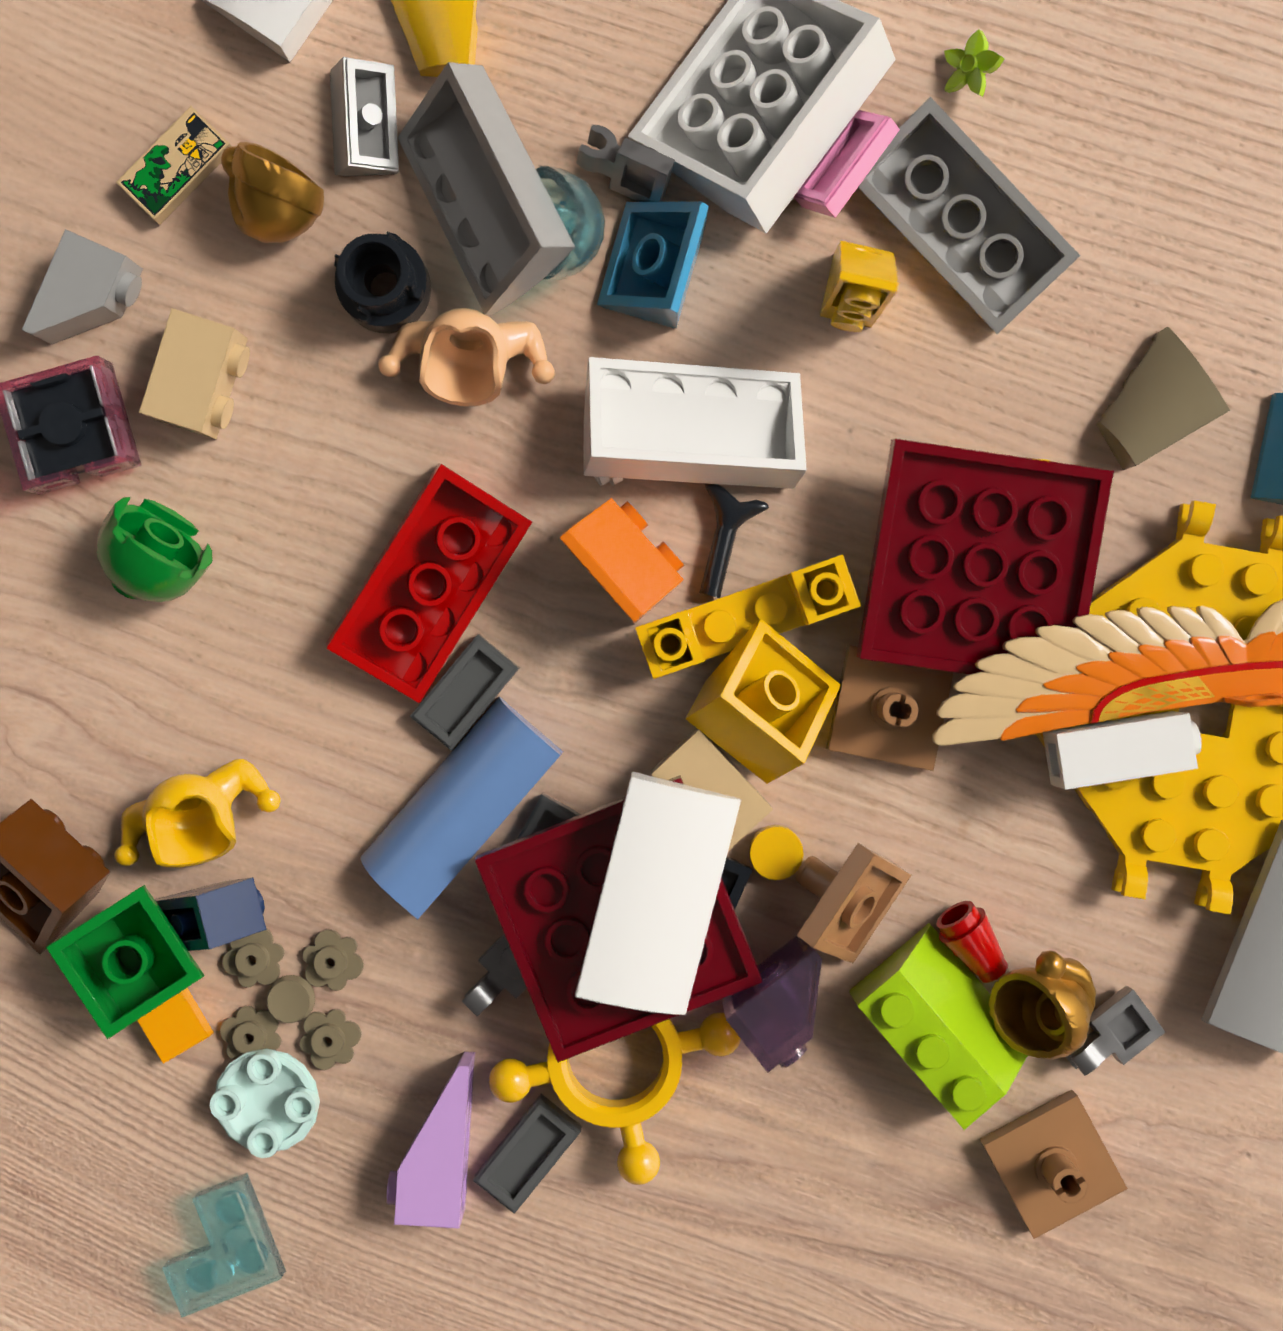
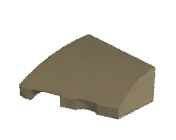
[1097,327,1230,470]

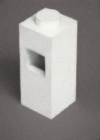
[1043,711,1202,790]

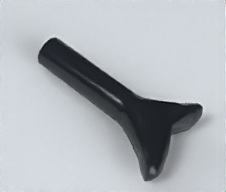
[699,483,769,598]

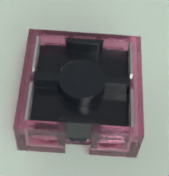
[0,355,142,495]

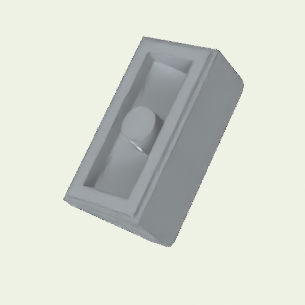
[330,57,399,176]

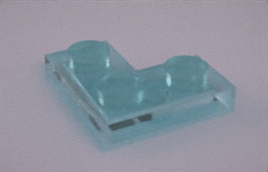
[162,1173,286,1317]

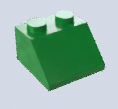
[46,885,205,1039]

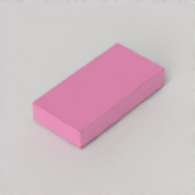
[793,110,900,218]

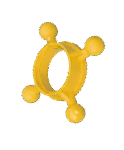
[489,1013,742,1185]

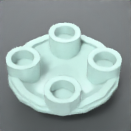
[210,1049,320,1158]

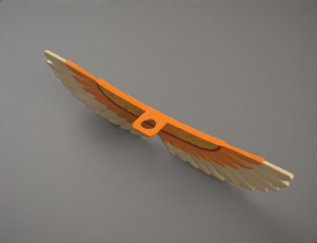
[932,599,1283,746]

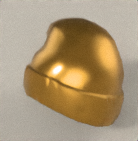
[221,142,324,243]
[988,950,1096,1059]

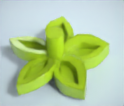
[944,29,1005,97]

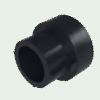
[334,231,431,333]

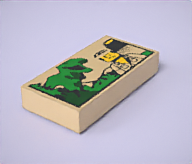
[116,106,232,225]

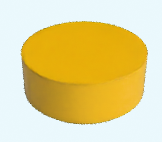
[749,825,804,880]

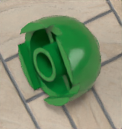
[97,497,213,602]

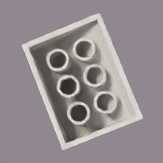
[628,0,896,234]

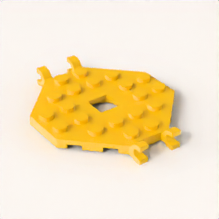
[1036,500,1283,914]

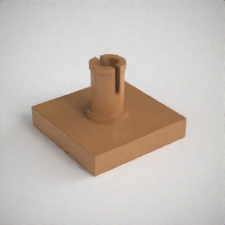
[826,645,954,771]
[795,843,912,963]
[979,1090,1128,1239]

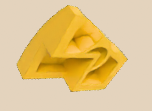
[391,0,478,77]

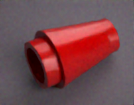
[936,901,1009,983]

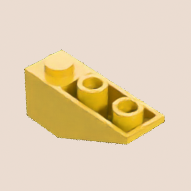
[820,240,899,332]

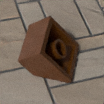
[0,799,111,954]

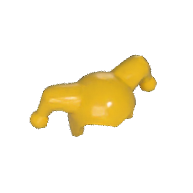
[114,759,281,867]

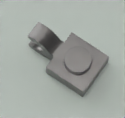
[576,125,675,202]
[462,933,527,1016]
[1066,986,1165,1076]

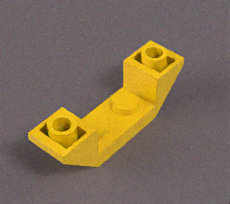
[635,554,861,679]

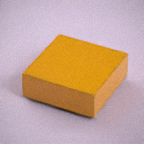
[137,988,214,1064]

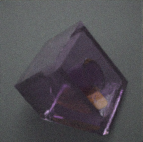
[722,936,822,1073]

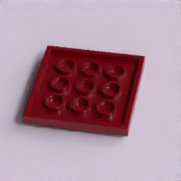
[857,439,1114,674]
[474,775,763,1063]

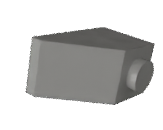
[22,229,143,345]

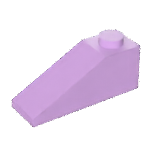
[387,1052,475,1229]

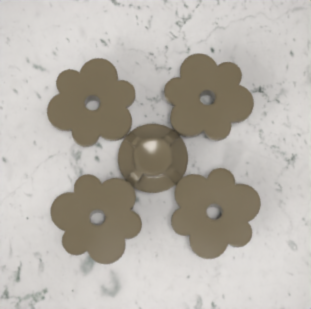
[220,928,364,1070]

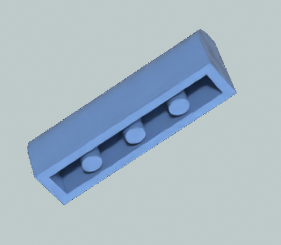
[361,696,563,920]

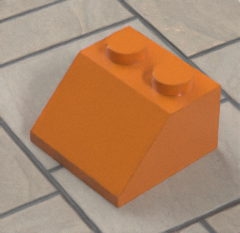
[559,498,684,624]

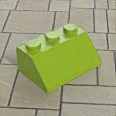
[849,923,1028,1130]

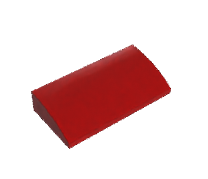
[326,463,533,703]

